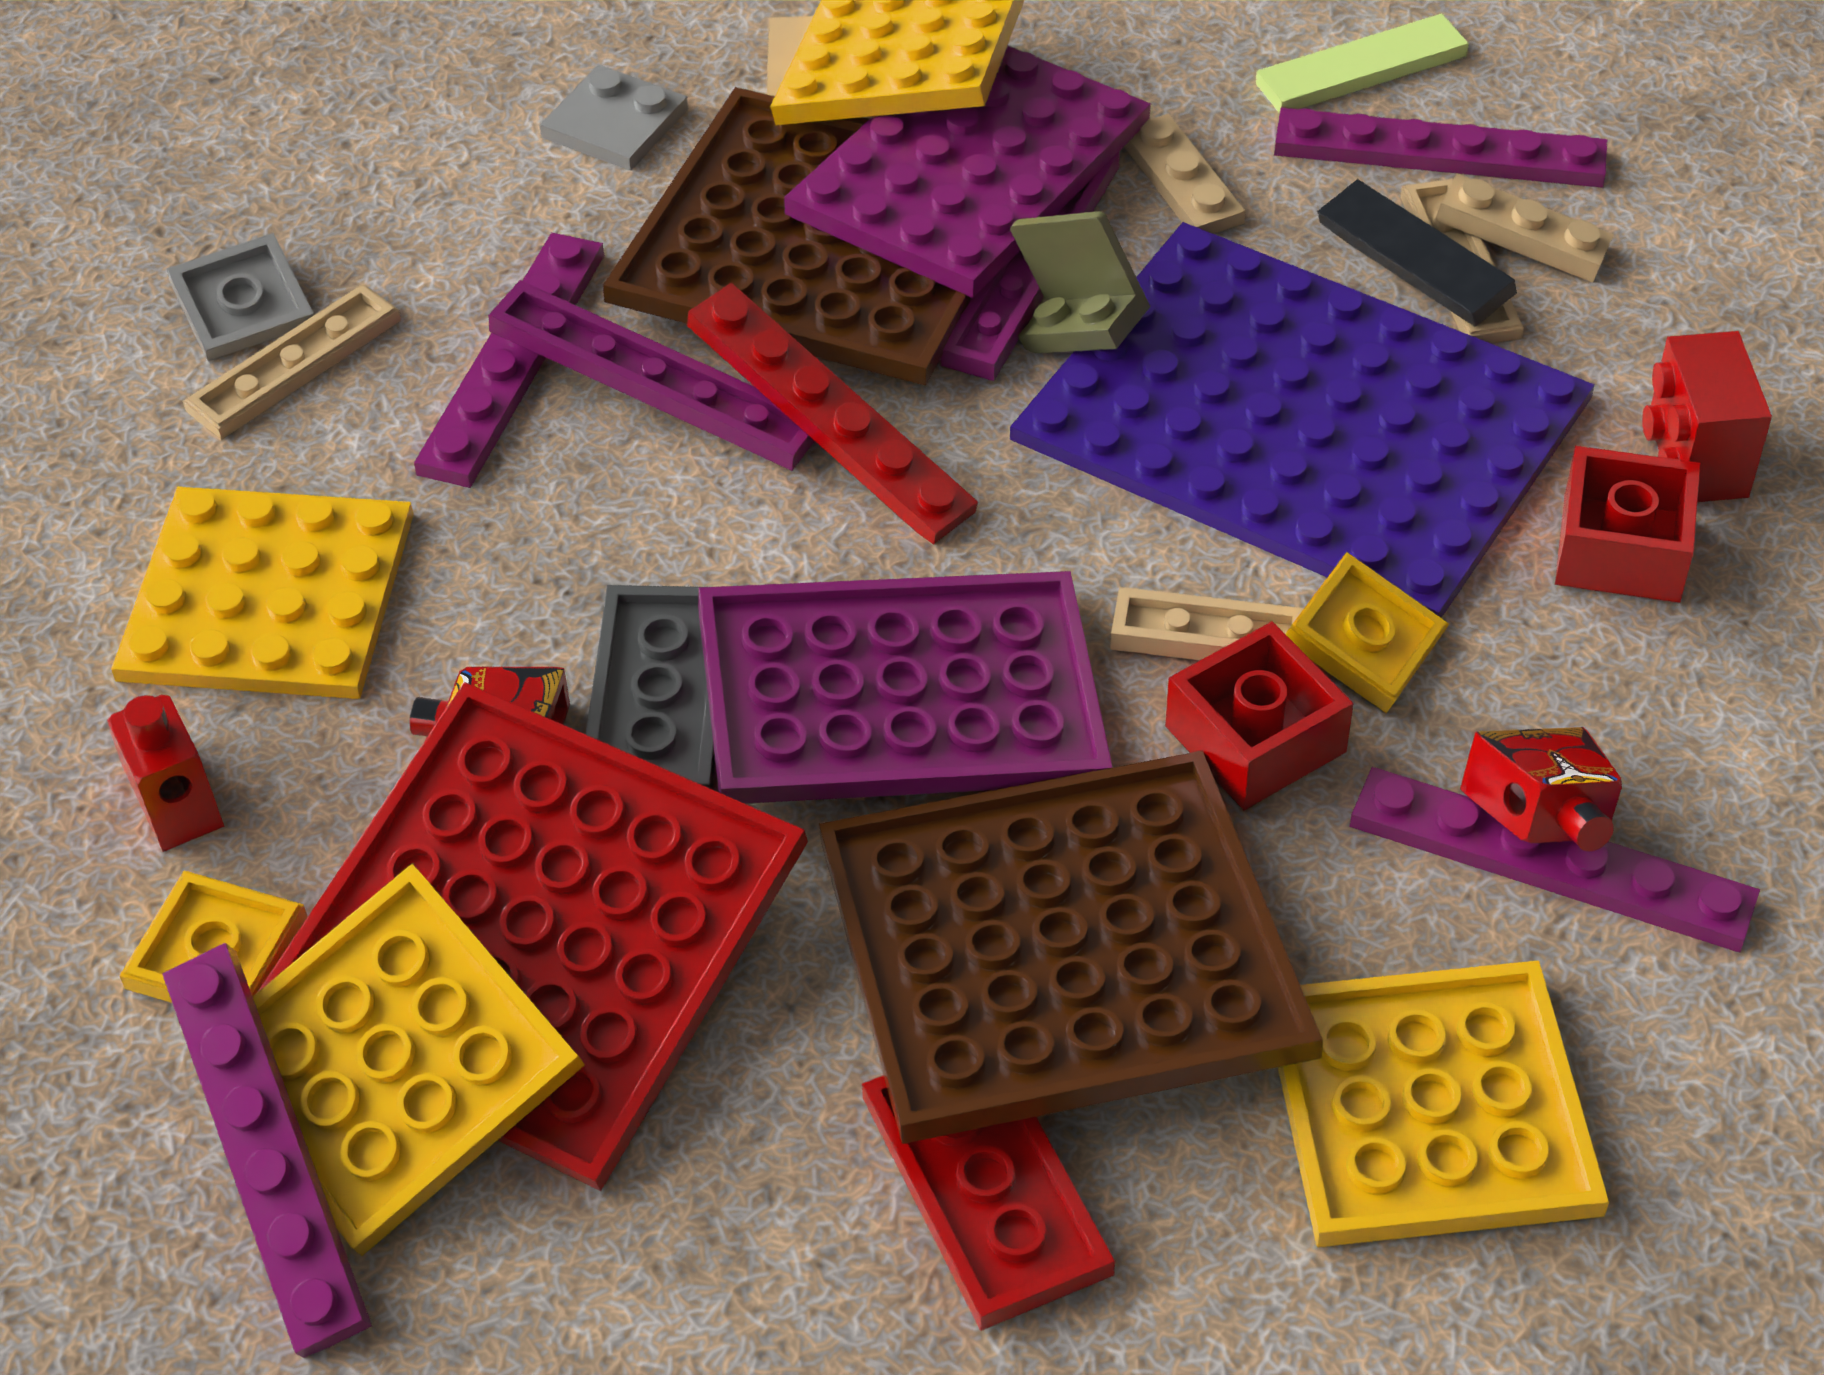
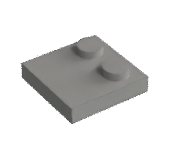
[539,64,688,171]
[167,233,314,361]

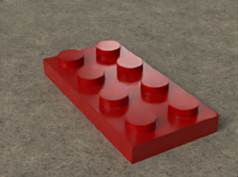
[862,1075,1115,1331]

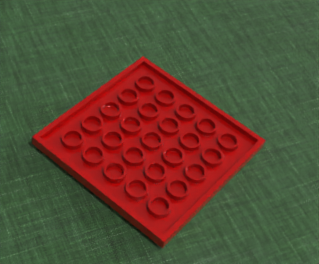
[259,682,808,1191]

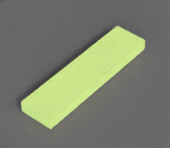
[1256,13,1469,113]

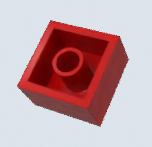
[1642,331,1772,502]
[1555,445,1700,603]
[1165,621,1354,810]

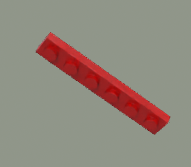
[687,283,978,545]

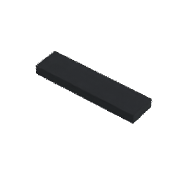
[1317,179,1517,327]

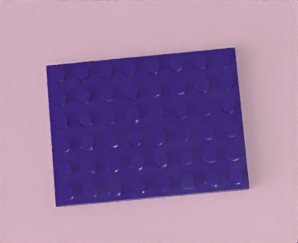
[1010,222,1595,618]

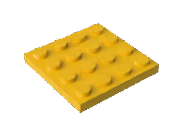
[770,0,1025,125]
[111,486,414,699]
[252,864,585,1256]
[1278,960,1609,1248]

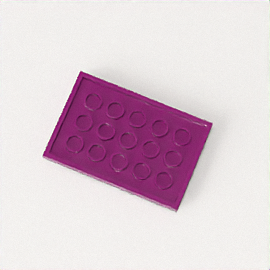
[784,46,1151,298]
[698,571,1113,804]

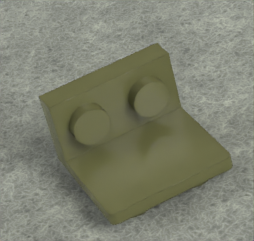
[1010,211,1150,354]

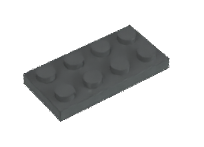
[586,585,715,789]

